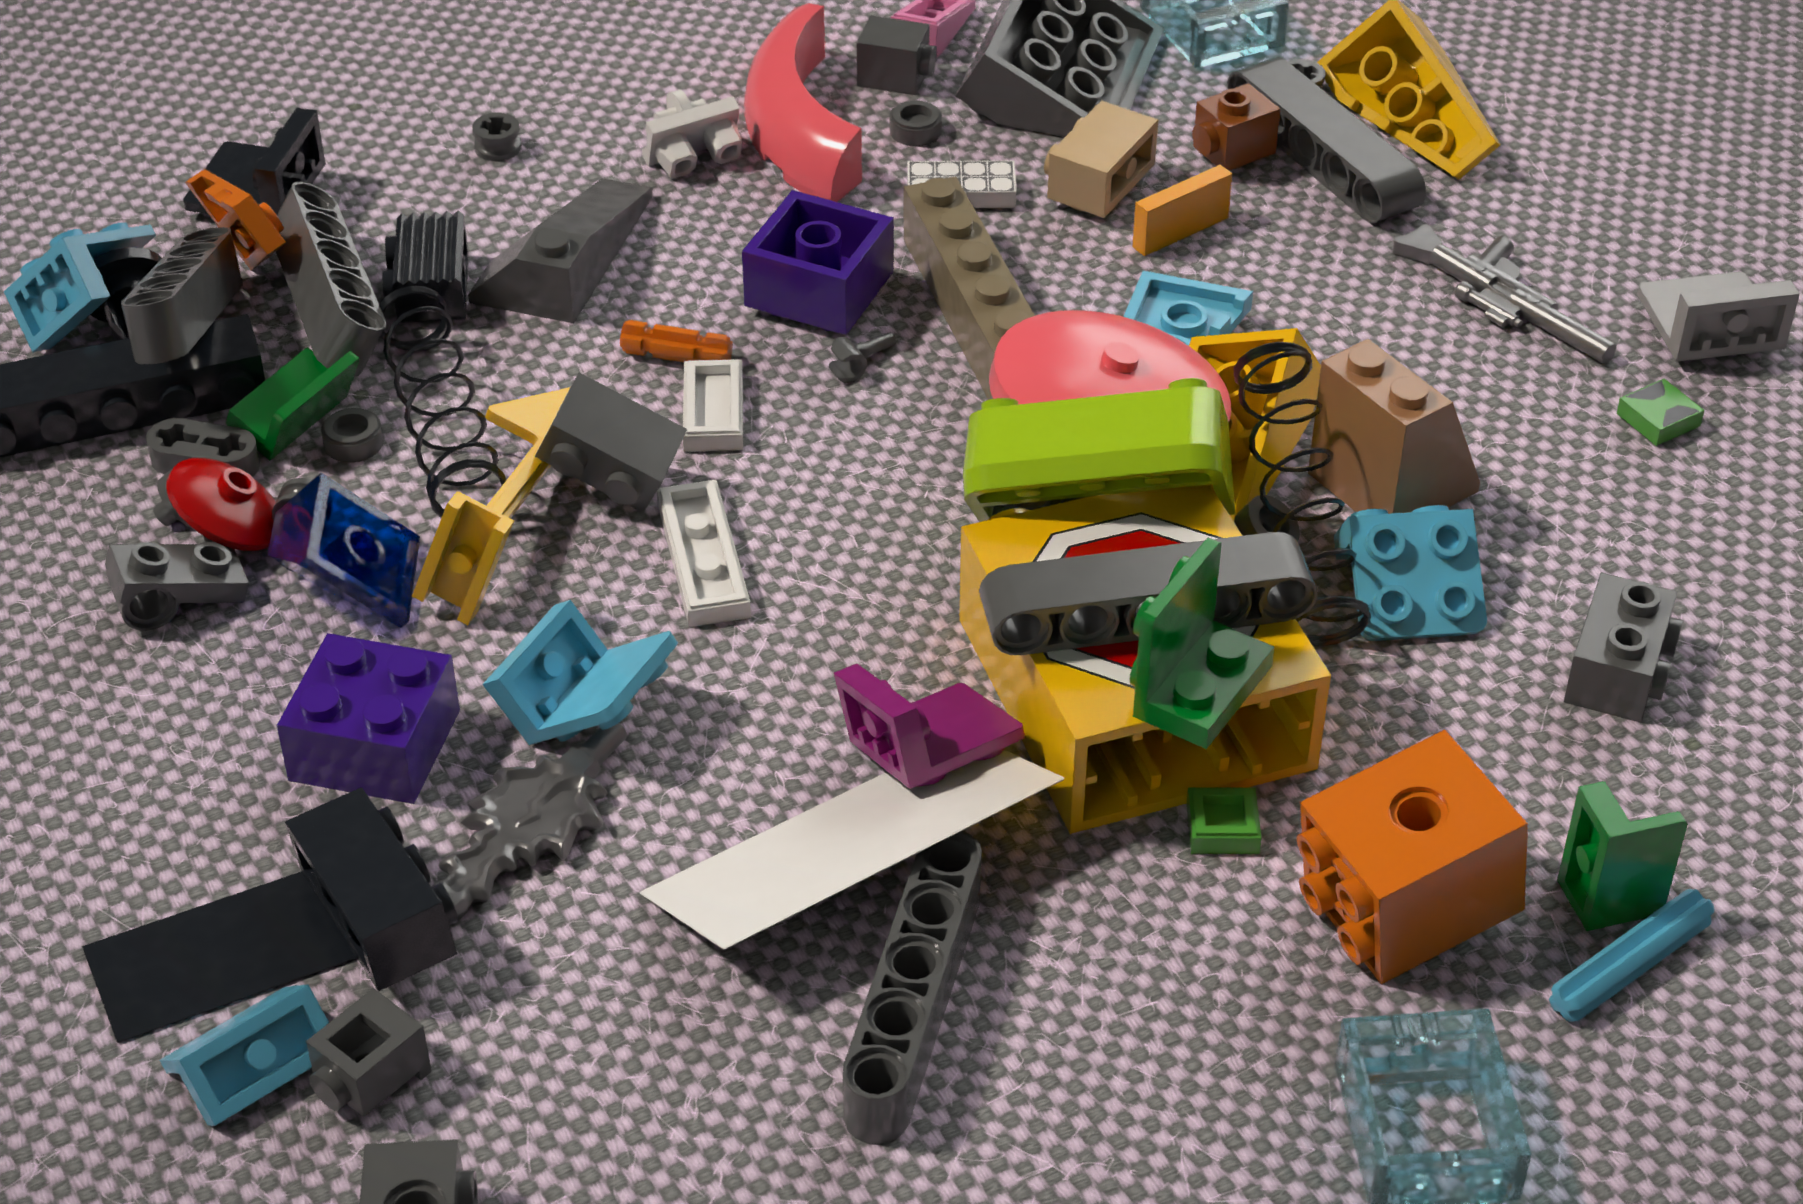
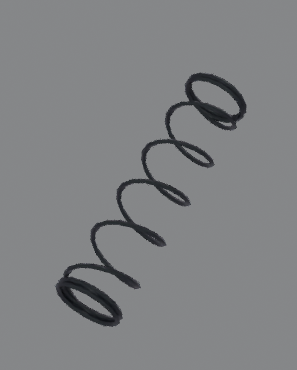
[379,286,506,518]
[1234,342,1371,646]

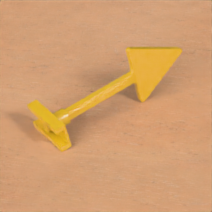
[412,387,570,626]

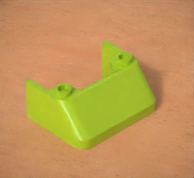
[963,378,1235,522]

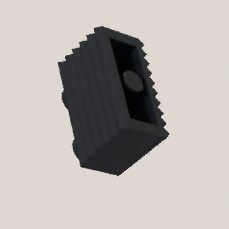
[382,210,469,322]

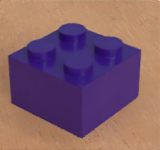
[742,190,894,335]
[276,633,460,804]

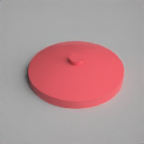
[989,310,1231,423]

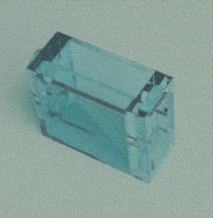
[1140,0,1289,68]
[1335,1008,1532,1204]

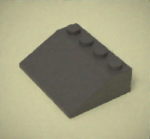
[955,0,1164,137]

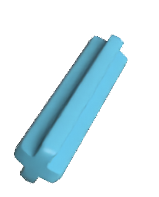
[1549,889,1715,1022]

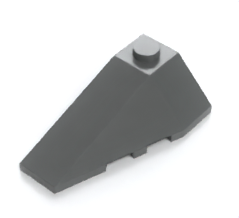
[468,178,653,323]

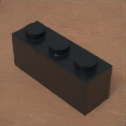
[285,787,458,992]

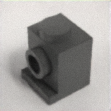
[306,988,432,1117]

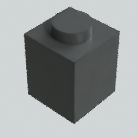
[856,15,937,95]

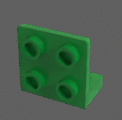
[1129,537,1275,749]

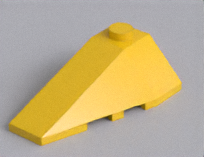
[1317,0,1501,180]
[1189,328,1321,522]

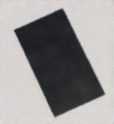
[82,872,356,1043]

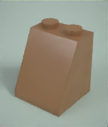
[1308,339,1480,514]

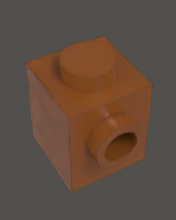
[1192,83,1280,171]

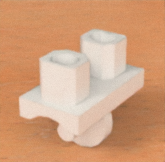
[642,90,742,179]

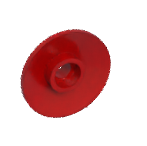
[166,458,282,551]

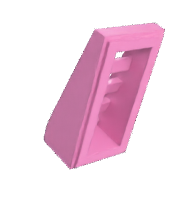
[891,0,976,58]

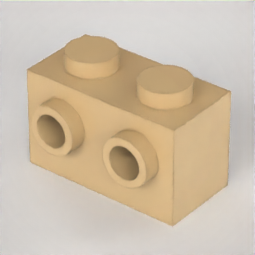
[1044,100,1158,218]

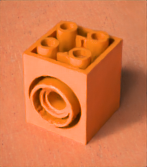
[1297,729,1528,985]

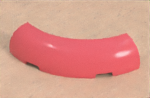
[744,3,862,202]

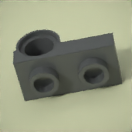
[105,542,249,631]

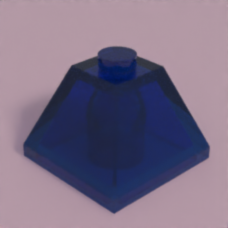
[268,472,420,628]

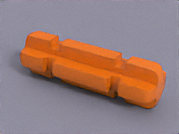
[620,320,733,363]

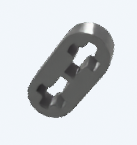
[146,418,260,477]

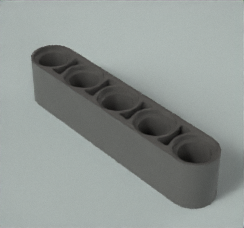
[1227,57,1426,223]
[276,182,386,377]
[121,227,243,364]
[979,532,1318,655]
[842,831,981,1144]

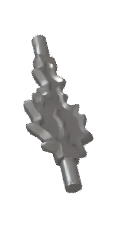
[432,723,627,924]

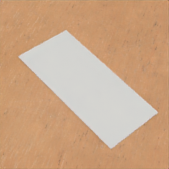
[640,750,1065,949]

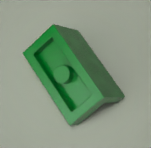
[225,347,360,461]
[1557,781,1688,932]

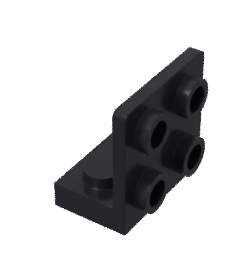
[183,108,326,215]

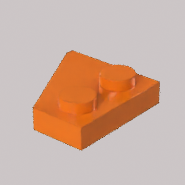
[185,169,286,270]

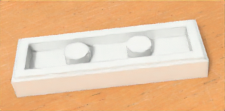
[657,480,751,628]

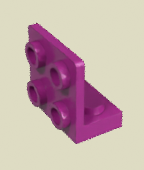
[834,663,1025,789]

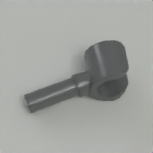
[828,332,896,383]

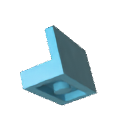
[159,984,329,1126]

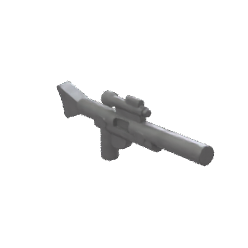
[1393,224,1617,364]

